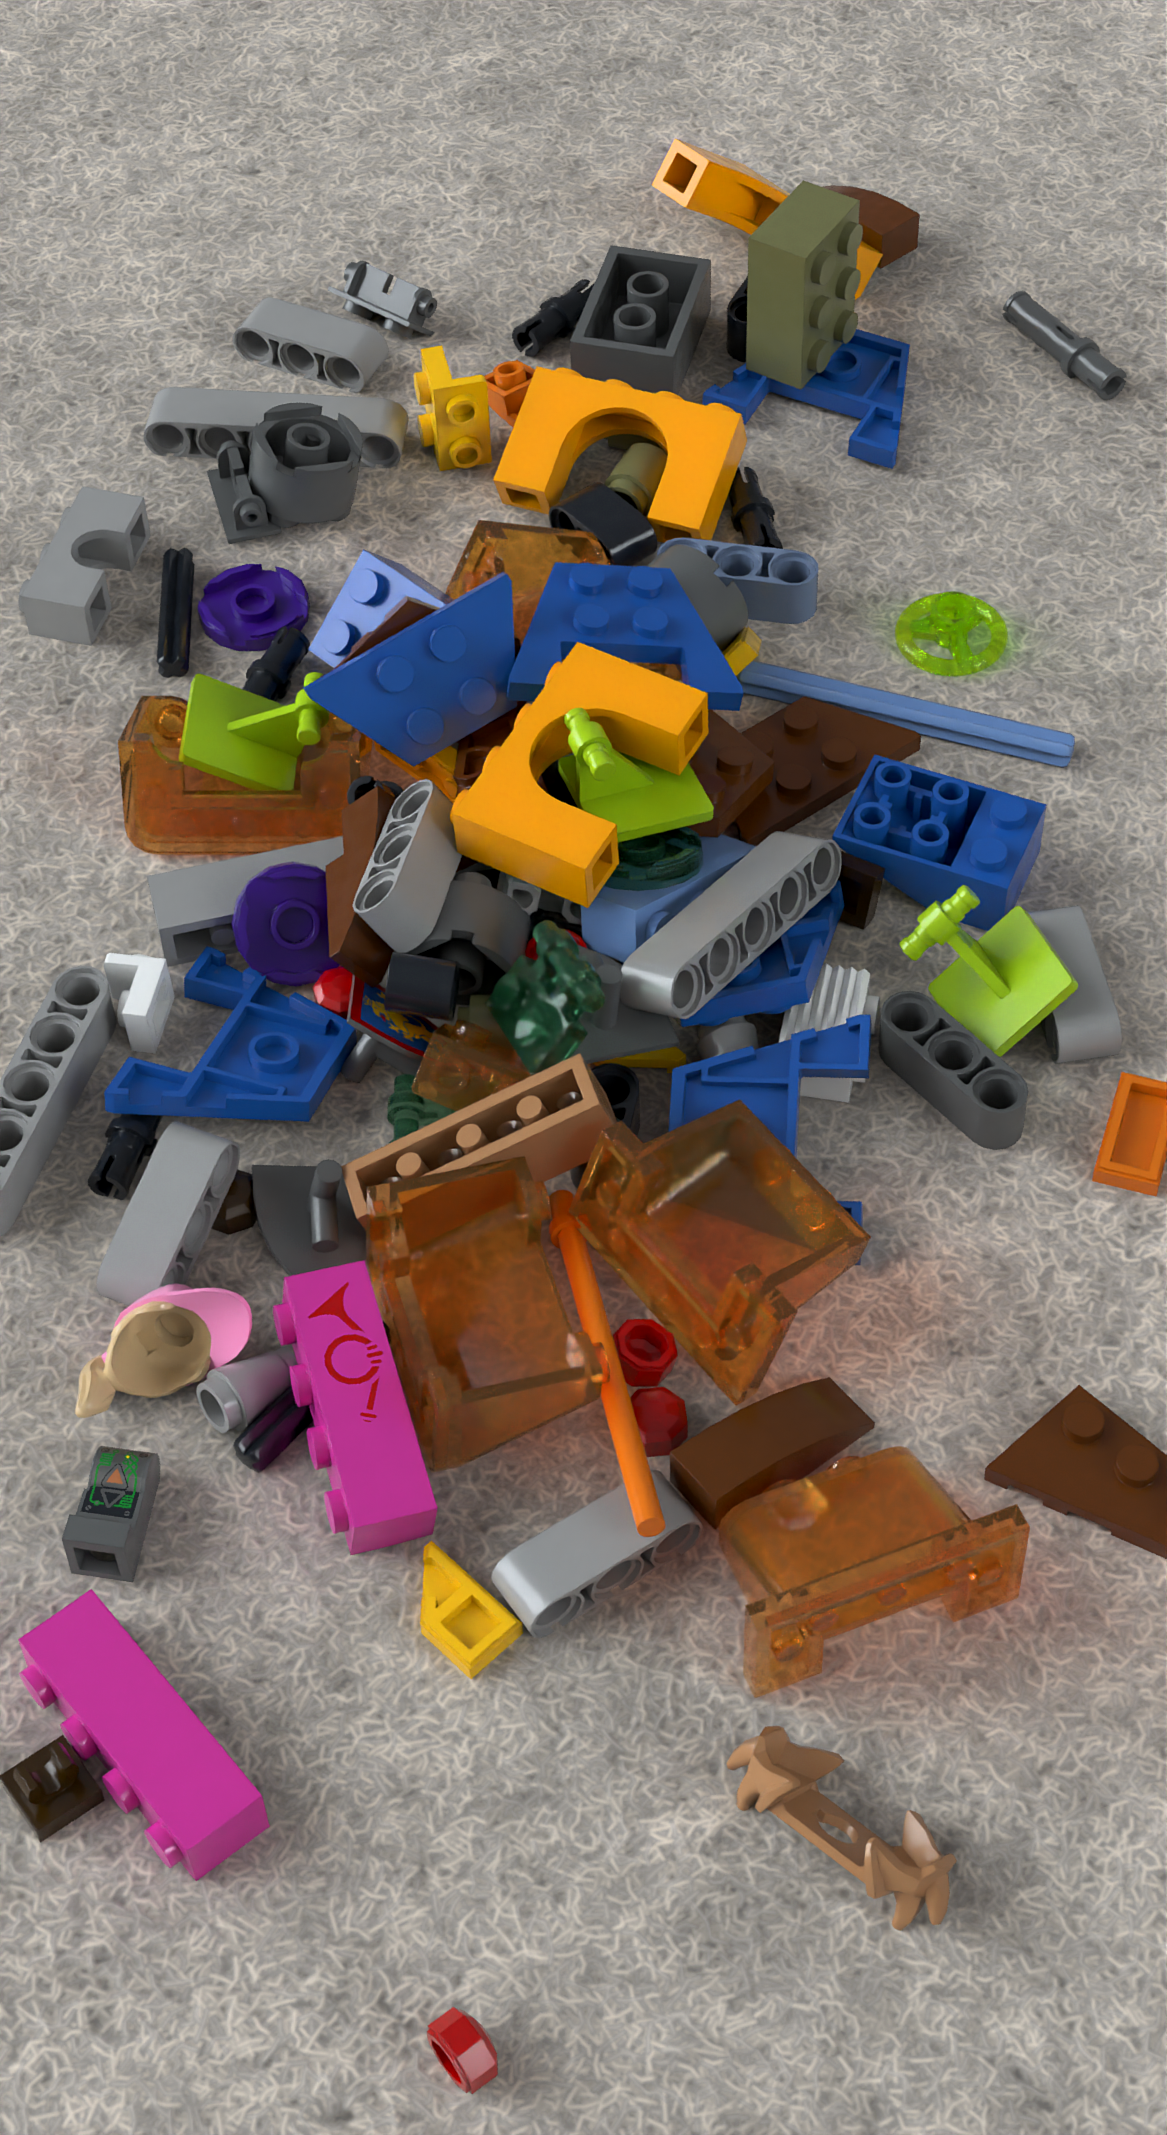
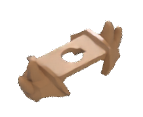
[726,1726,957,1931]

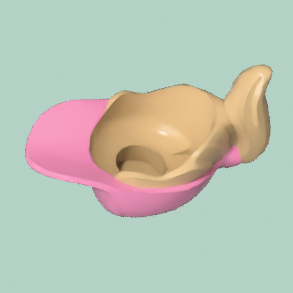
[75,1283,252,1418]

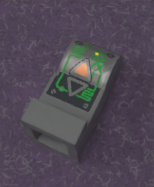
[62,1446,160,1582]

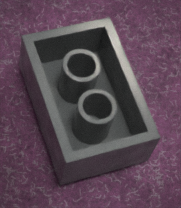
[570,245,711,395]

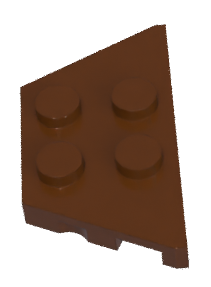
[735,696,921,846]
[660,710,775,838]

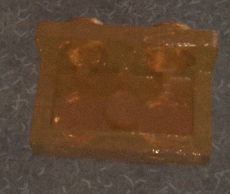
[412,1019,551,1111]

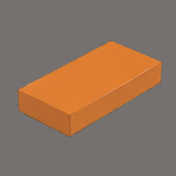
[1092,1072,1167,1197]

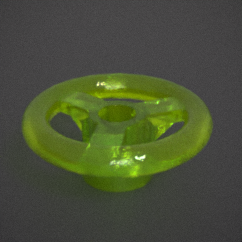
[895,591,1008,677]

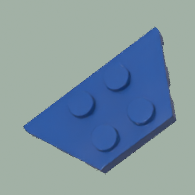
[303,572,517,767]

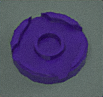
[198,564,310,651]
[232,861,339,987]

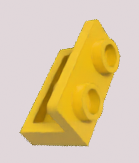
[414,345,492,471]

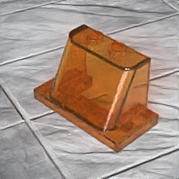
[567,1099,871,1406]
[719,1446,1030,1698]

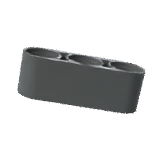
[878,991,1029,1150]

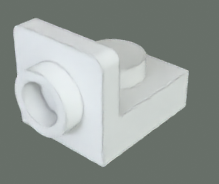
[103,953,175,1054]

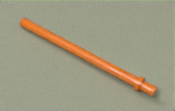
[548,1190,666,1537]

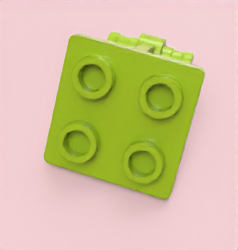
[179,672,330,801]
[559,708,714,843]
[899,885,1078,1057]

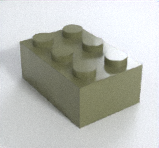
[746,180,863,390]

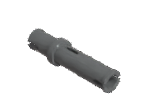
[1003,291,1127,400]

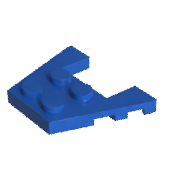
[703,329,910,469]
[507,562,744,711]
[618,880,844,1027]
[104,946,357,1122]
[664,1014,872,1265]

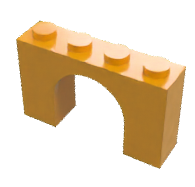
[652,138,883,300]
[493,366,747,543]
[450,642,709,908]

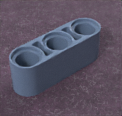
[657,538,818,624]

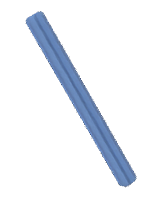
[737,660,1075,768]

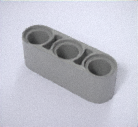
[233,297,389,393]
[353,779,462,953]
[1028,905,1122,1064]
[97,1121,240,1306]
[491,1470,703,1638]

